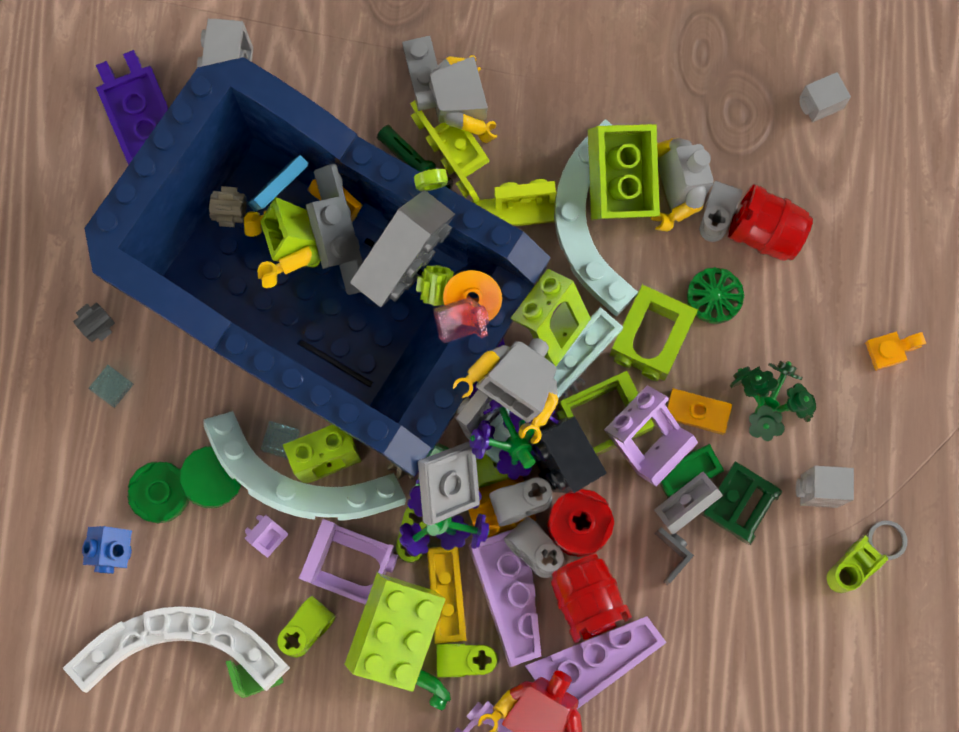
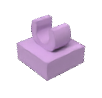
[245,515,288,558]

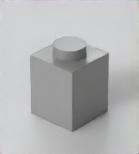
[799,72,851,122]

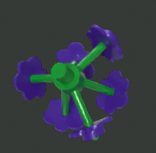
[469,400,559,480]
[399,480,489,557]

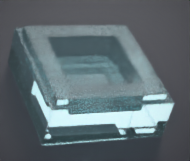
[88,365,134,408]
[260,421,300,459]

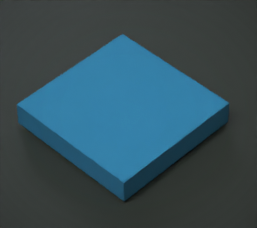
[247,155,308,211]

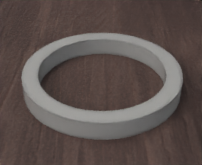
[867,521,907,560]

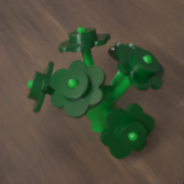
[730,360,816,441]

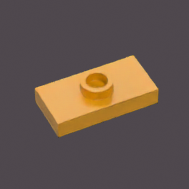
[667,388,732,435]

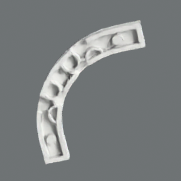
[63,607,290,693]

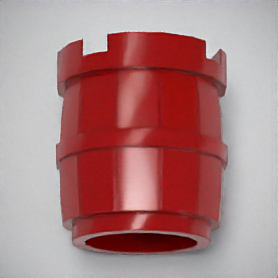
[727,184,813,261]
[548,489,614,558]
[551,554,633,643]

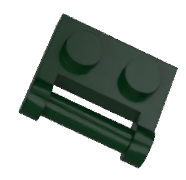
[702,461,782,545]

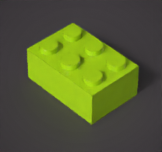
[587,124,660,220]
[344,573,446,692]

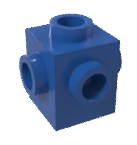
[82,526,132,574]

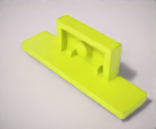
[410,100,490,203]
[471,179,557,226]

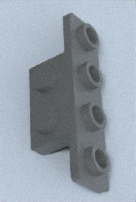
[306,164,363,295]

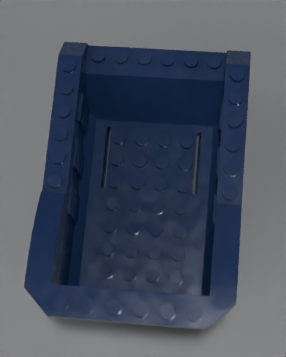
[84,57,551,477]

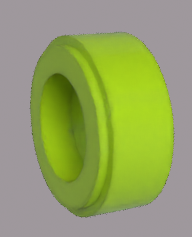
[414,169,448,191]

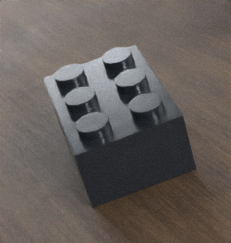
[528,416,607,493]

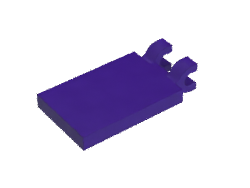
[96,50,169,165]

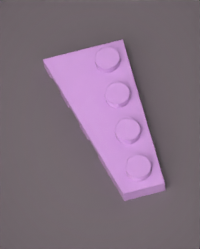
[469,530,541,667]
[525,616,666,709]

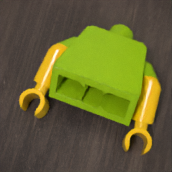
[244,197,321,288]

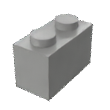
[796,466,854,508]

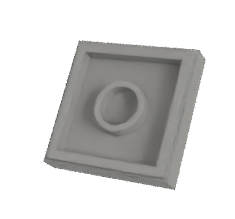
[418,442,480,525]

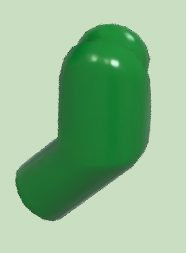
[416,669,451,711]

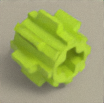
[416,265,454,306]

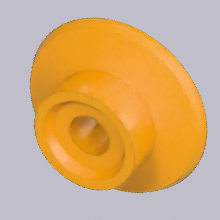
[443,270,502,326]

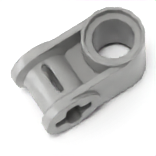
[699,181,743,242]
[489,478,552,526]
[504,517,564,578]

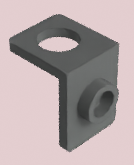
[655,527,694,585]

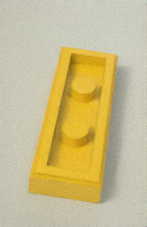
[427,546,467,644]

